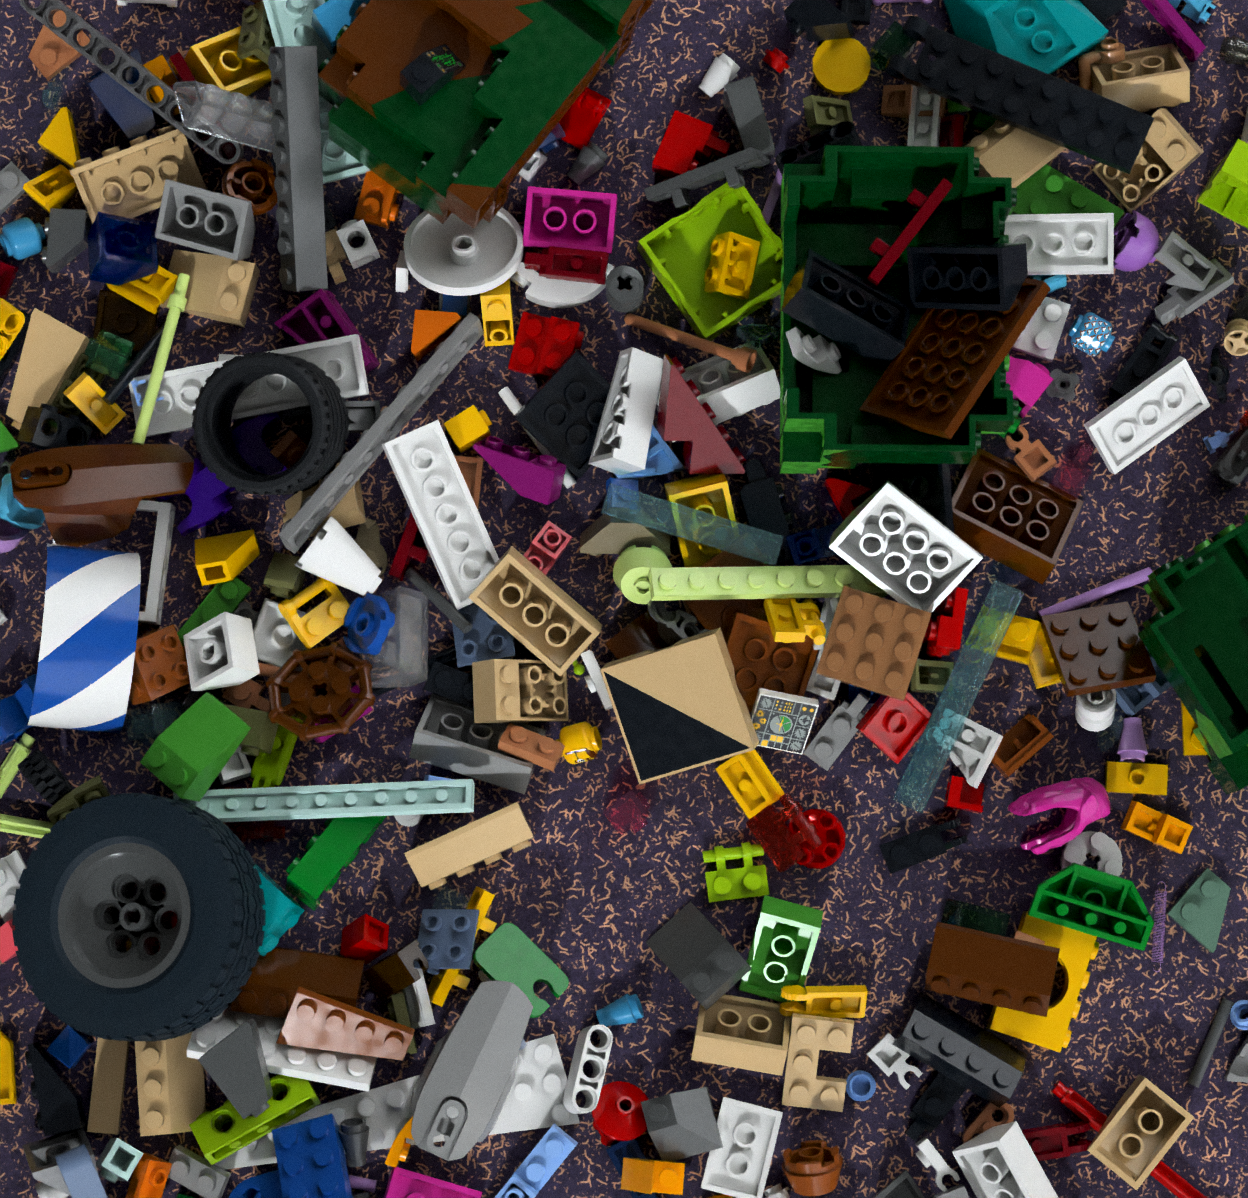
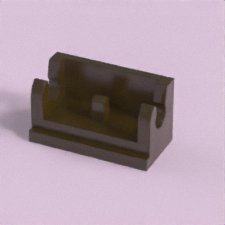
[363,939,429,1001]

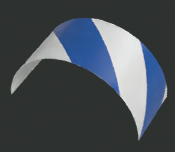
[27,543,141,734]

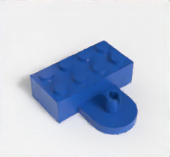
[229,1113,353,1198]

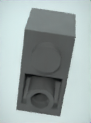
[42,208,91,273]

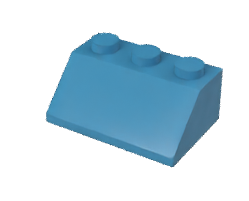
[311,0,370,54]

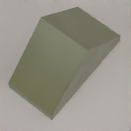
[909,659,954,693]

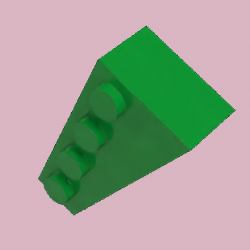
[286,782,387,911]

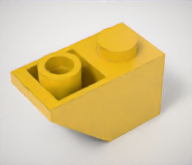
[480,278,515,347]
[194,529,260,586]

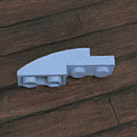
[494,1123,578,1198]

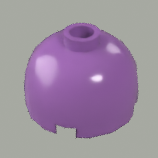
[1114,210,1159,272]

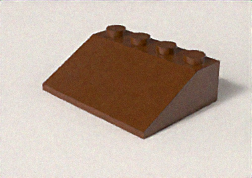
[952,448,1084,585]

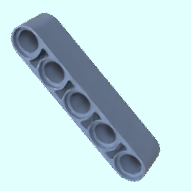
[55,1144,108,1198]

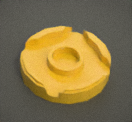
[812,38,871,95]

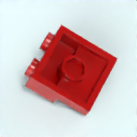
[508,311,585,379]
[921,587,969,658]

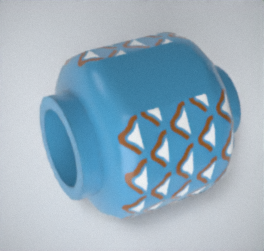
[1068,312,1115,356]

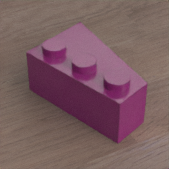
[274,289,380,374]

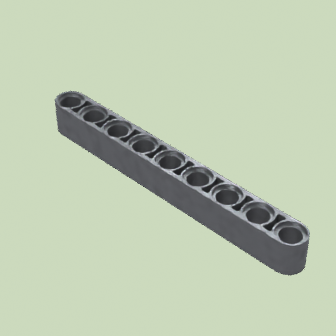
[19,0,244,164]

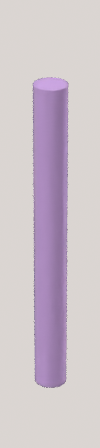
[1038,567,1153,619]

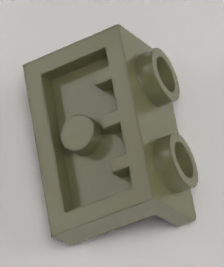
[237,0,275,65]

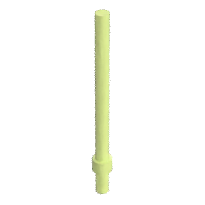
[132,273,190,445]

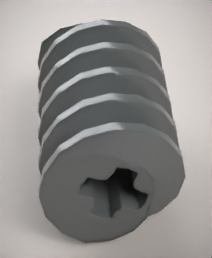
[605,265,644,313]

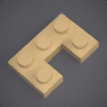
[781,1013,854,1112]

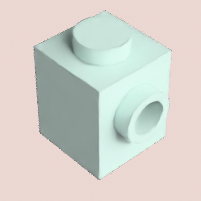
[96,1138,144,1184]

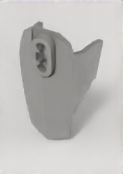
[410,980,533,1161]

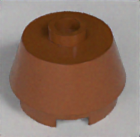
[221,159,277,217]
[781,1140,843,1196]

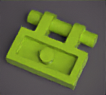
[702,842,769,903]

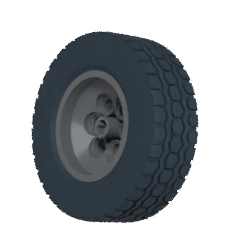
[12,793,266,1041]

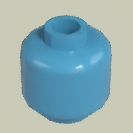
[0,217,46,261]

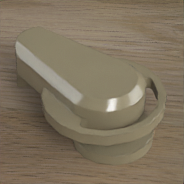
[355,519,388,578]

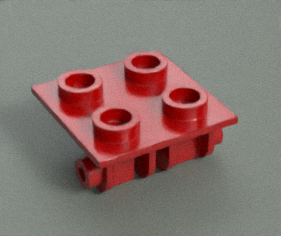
[559,87,612,150]

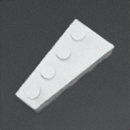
[588,347,663,475]

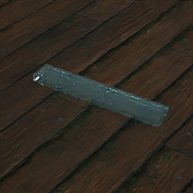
[601,483,784,566]

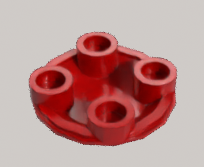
[787,809,846,869]

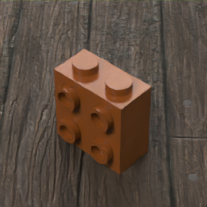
[129,624,190,705]

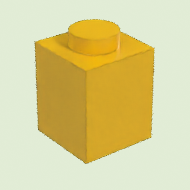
[443,405,492,453]

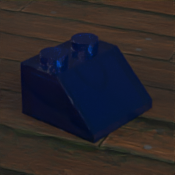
[88,212,158,286]

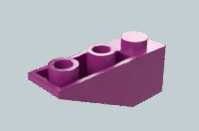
[473,436,567,505]

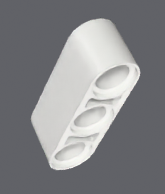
[563,1024,613,1114]

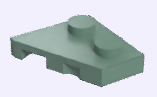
[1166,868,1231,953]

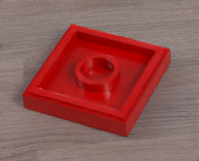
[856,691,935,764]

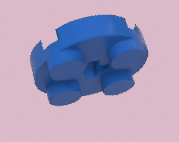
[343,593,396,655]

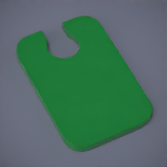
[473,923,569,1018]

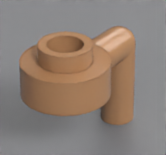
[1078,38,1125,90]

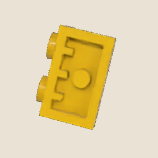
[704,231,760,300]

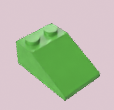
[140,692,251,802]
[739,895,823,1002]

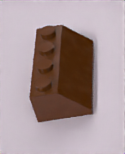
[924,921,1060,1017]
[231,947,365,1019]

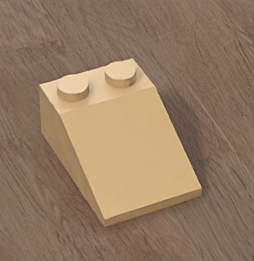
[159,249,260,328]
[1087,1075,1194,1191]

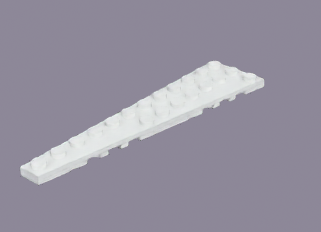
[204,1034,580,1170]

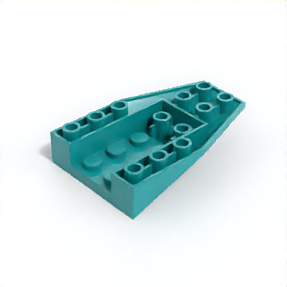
[943,0,1109,75]

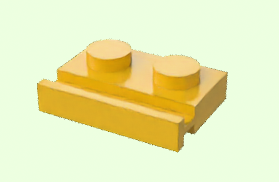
[106,250,178,314]
[969,607,1042,665]
[715,750,786,819]

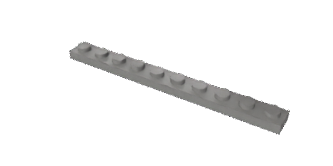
[278,312,484,554]

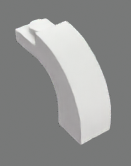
[510,262,615,309]

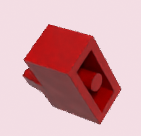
[652,110,731,178]

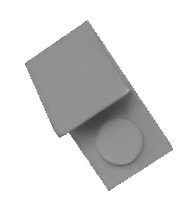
[1153,231,1218,291]

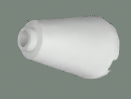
[295,516,382,596]

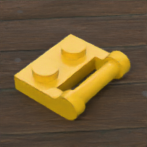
[278,576,350,649]

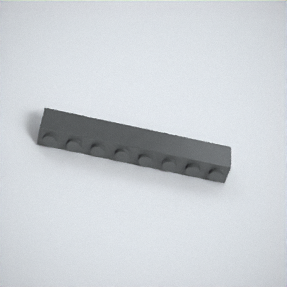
[268,46,328,292]

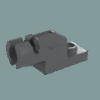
[282,400,381,439]

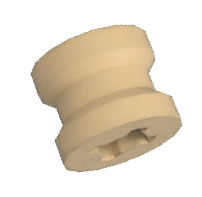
[1224,319,1248,356]

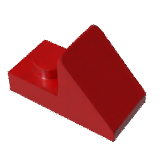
[824,477,871,520]

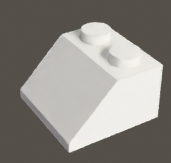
[183,611,260,691]

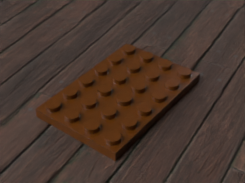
[859,278,1050,439]

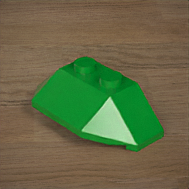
[1028,863,1154,951]

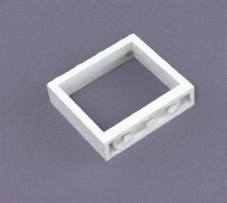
[53,500,176,625]

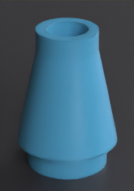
[596,993,644,1027]

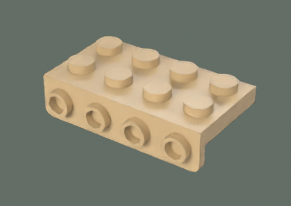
[70,125,207,232]

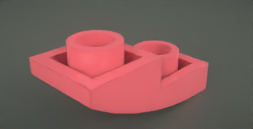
[523,520,573,575]

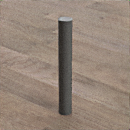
[405,567,473,634]
[1187,998,1234,1088]

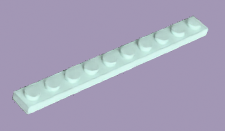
[173,779,475,822]

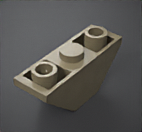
[580,508,671,556]

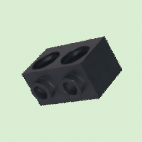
[17,403,93,450]

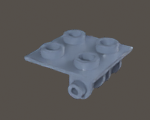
[452,604,516,668]
[414,909,479,975]

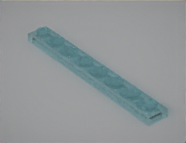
[892,580,1024,813]

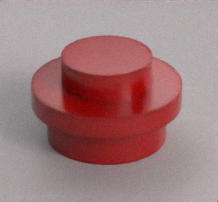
[762,47,790,74]

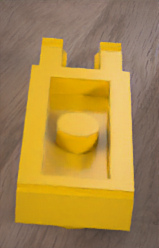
[779,985,868,1018]

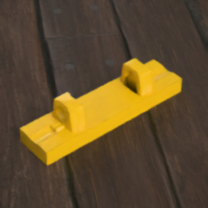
[427,886,497,1007]

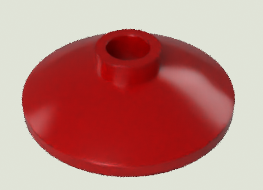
[592,1081,649,1141]

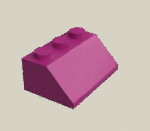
[523,186,618,254]

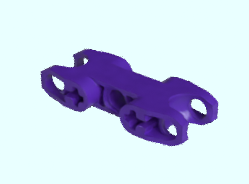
[155,412,287,536]

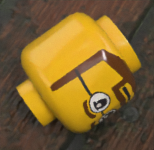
[556,721,602,764]

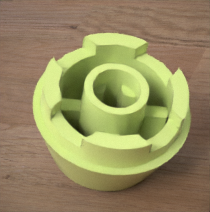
[613,545,672,604]

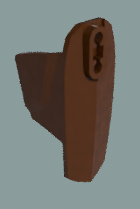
[10,444,194,547]

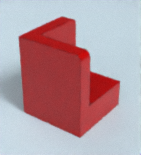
[944,775,985,813]
[340,913,389,965]

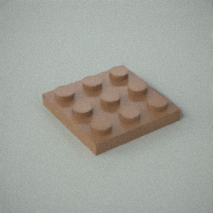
[816,586,932,701]

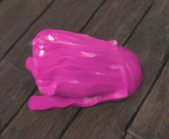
[1008,777,1111,855]

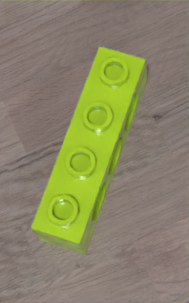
[189,1074,321,1165]

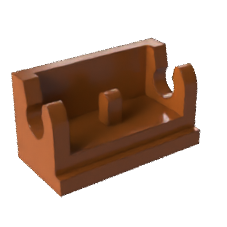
[991,713,1054,778]

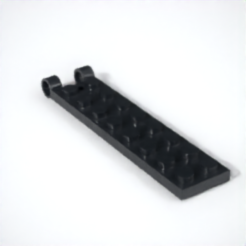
[884,16,1154,174]

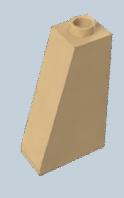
[6,308,92,430]

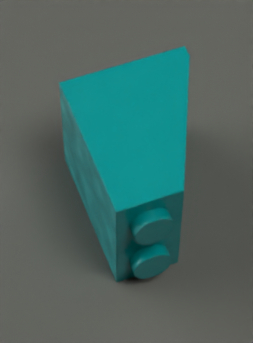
[253,864,305,957]

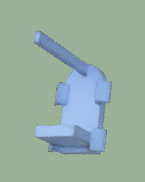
[131,379,164,406]
[1202,430,1234,454]

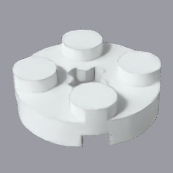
[1060,831,1123,876]

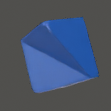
[46,1025,93,1069]

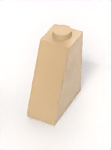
[283,462,366,537]

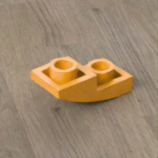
[385,1116,414,1168]

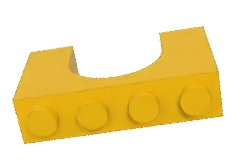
[986,911,1099,1053]

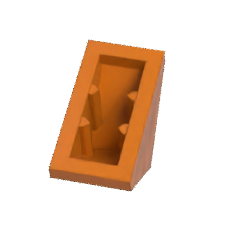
[411,309,462,361]

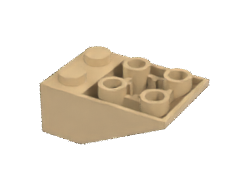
[1092,108,1204,214]
[472,659,569,724]

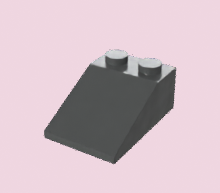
[645,901,752,1010]

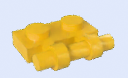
[763,598,826,645]

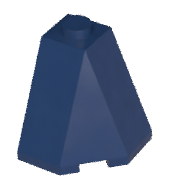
[84,48,155,141]

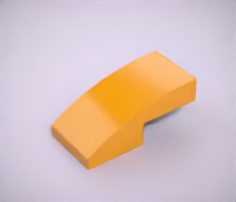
[1121,801,1193,854]

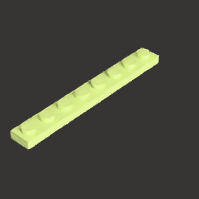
[648,565,887,601]

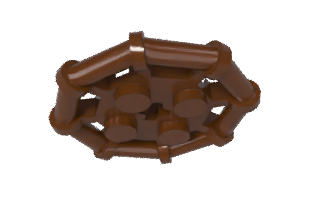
[265,642,376,742]

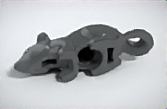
[648,600,710,645]

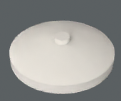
[404,208,524,296]

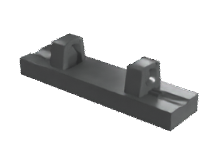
[644,147,765,210]

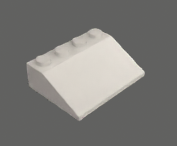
[829,481,983,613]

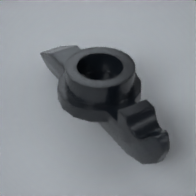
[1207,347,1230,404]

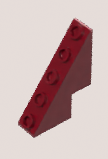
[657,354,746,474]

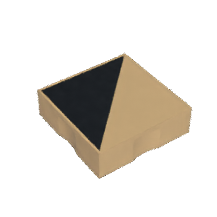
[600,628,759,785]

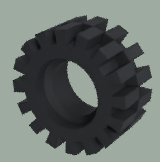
[18,749,73,806]

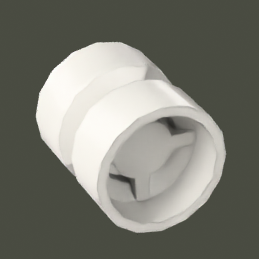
[1075,689,1116,732]

